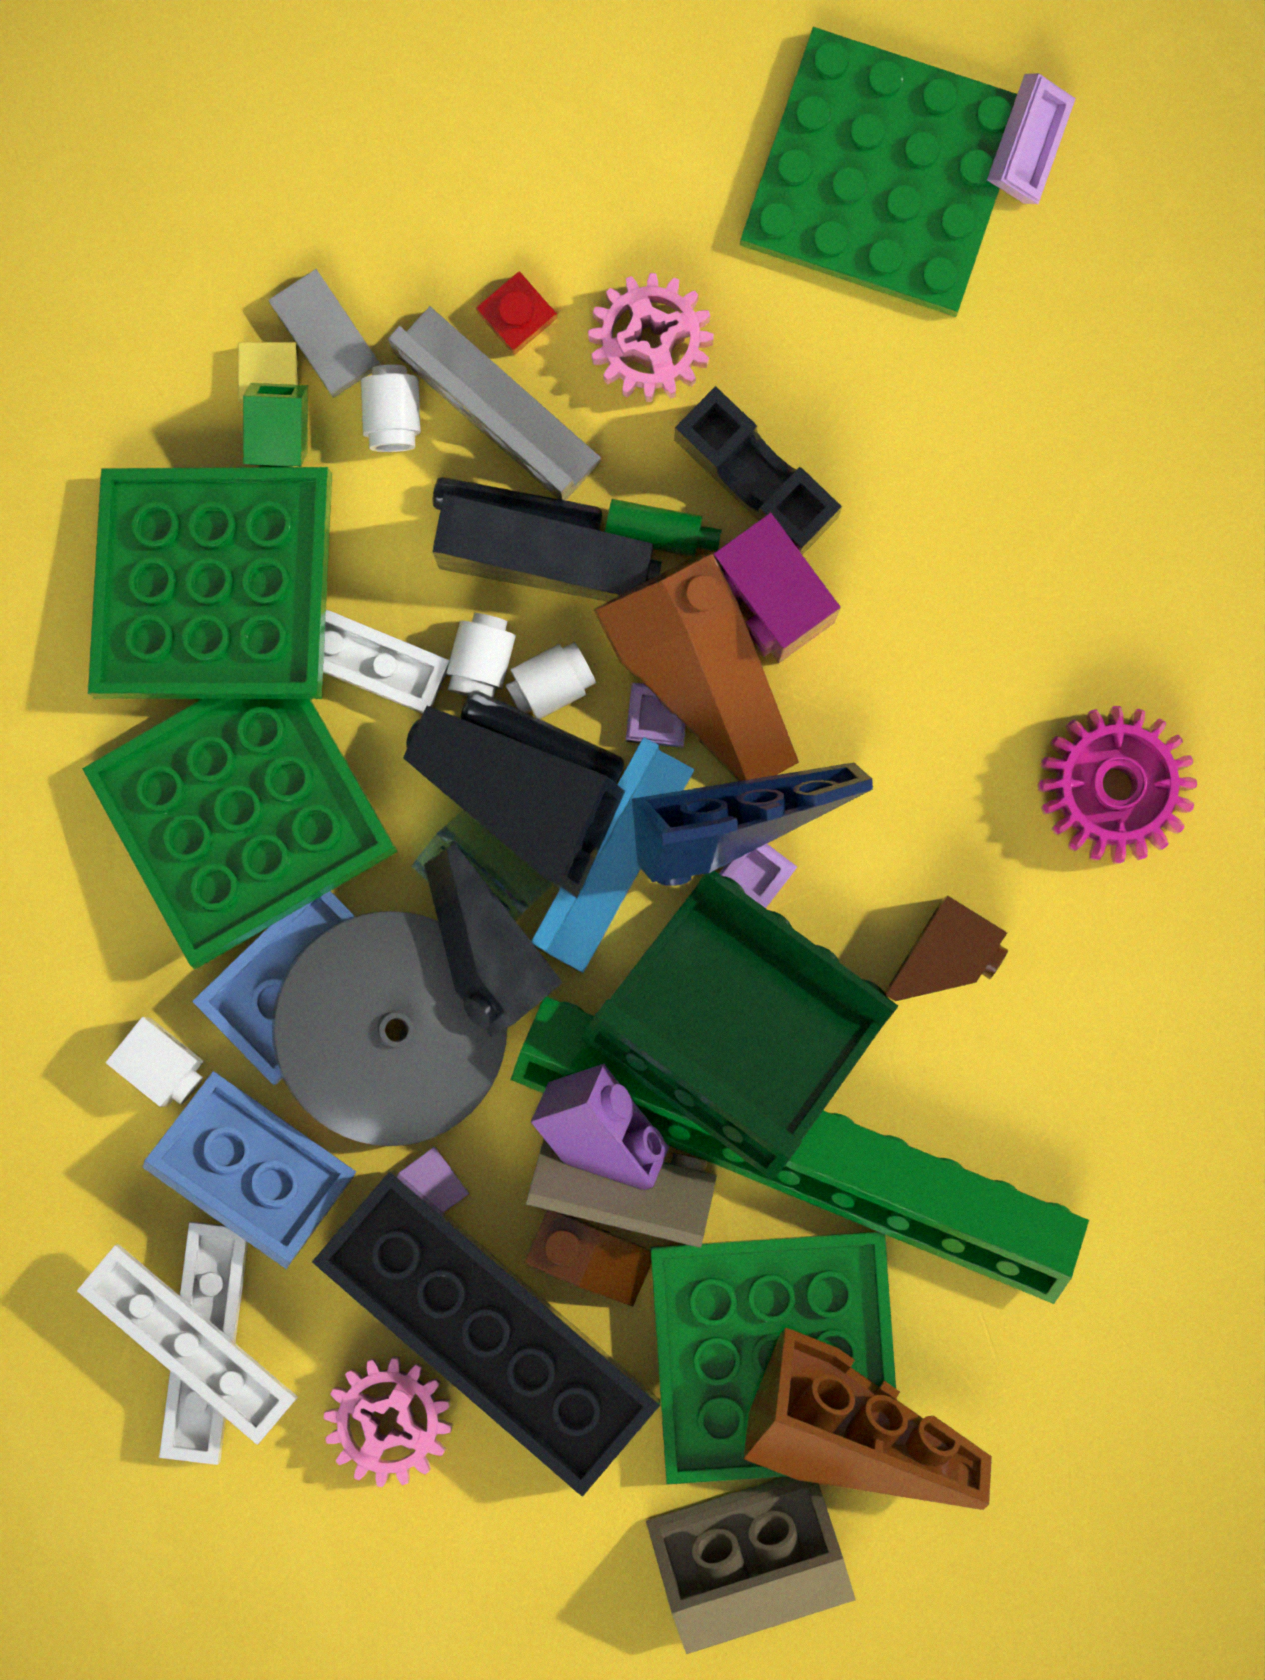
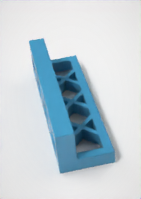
[531,737,694,973]

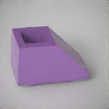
[531,1064,669,1190]

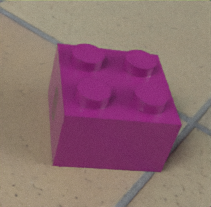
[713,513,841,663]

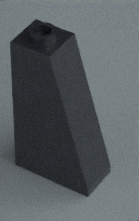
[432,494,662,602]
[403,705,625,898]

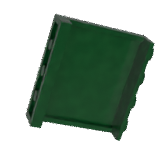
[580,871,898,1181]

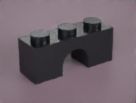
[674,386,842,555]

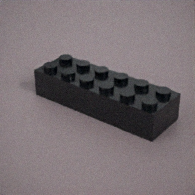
[312,1170,660,1497]

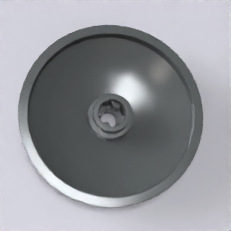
[272,911,507,1146]

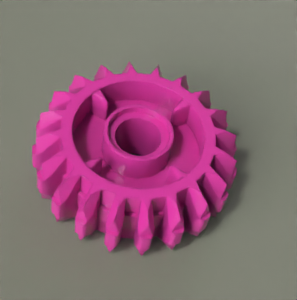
[1038,706,1197,864]

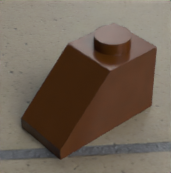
[885,895,1008,1002]
[524,1210,652,1307]

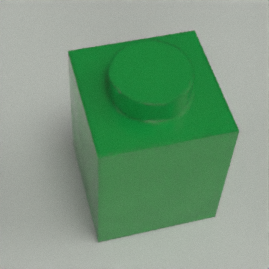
[243,383,308,467]

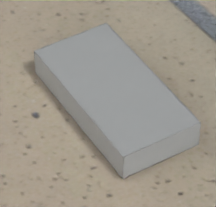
[269,269,380,398]

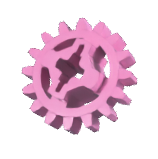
[588,273,713,402]
[324,1356,453,1487]

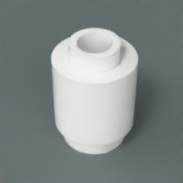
[361,365,421,452]
[446,613,516,698]
[506,642,596,719]

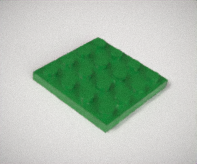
[740,27,1017,317]
[88,467,332,699]
[82,699,398,969]
[651,1231,896,1484]

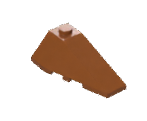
[594,553,799,781]
[743,1327,992,1510]

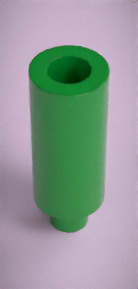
[605,499,722,557]

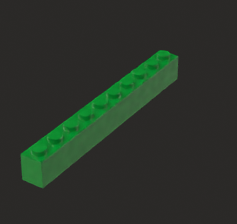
[510,997,1089,1304]

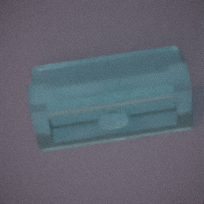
[411,810,553,923]

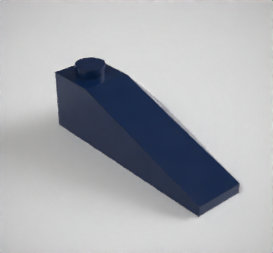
[632,762,873,886]

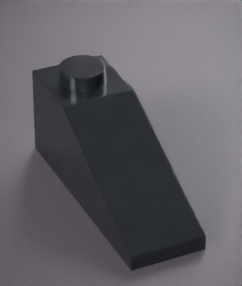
[424,843,563,1036]

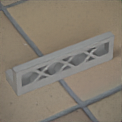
[388,306,601,501]

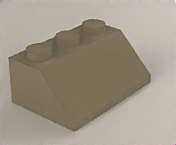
[526,1139,717,1248]
[646,1476,856,1654]

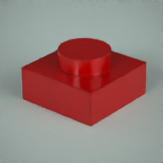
[476,271,557,355]

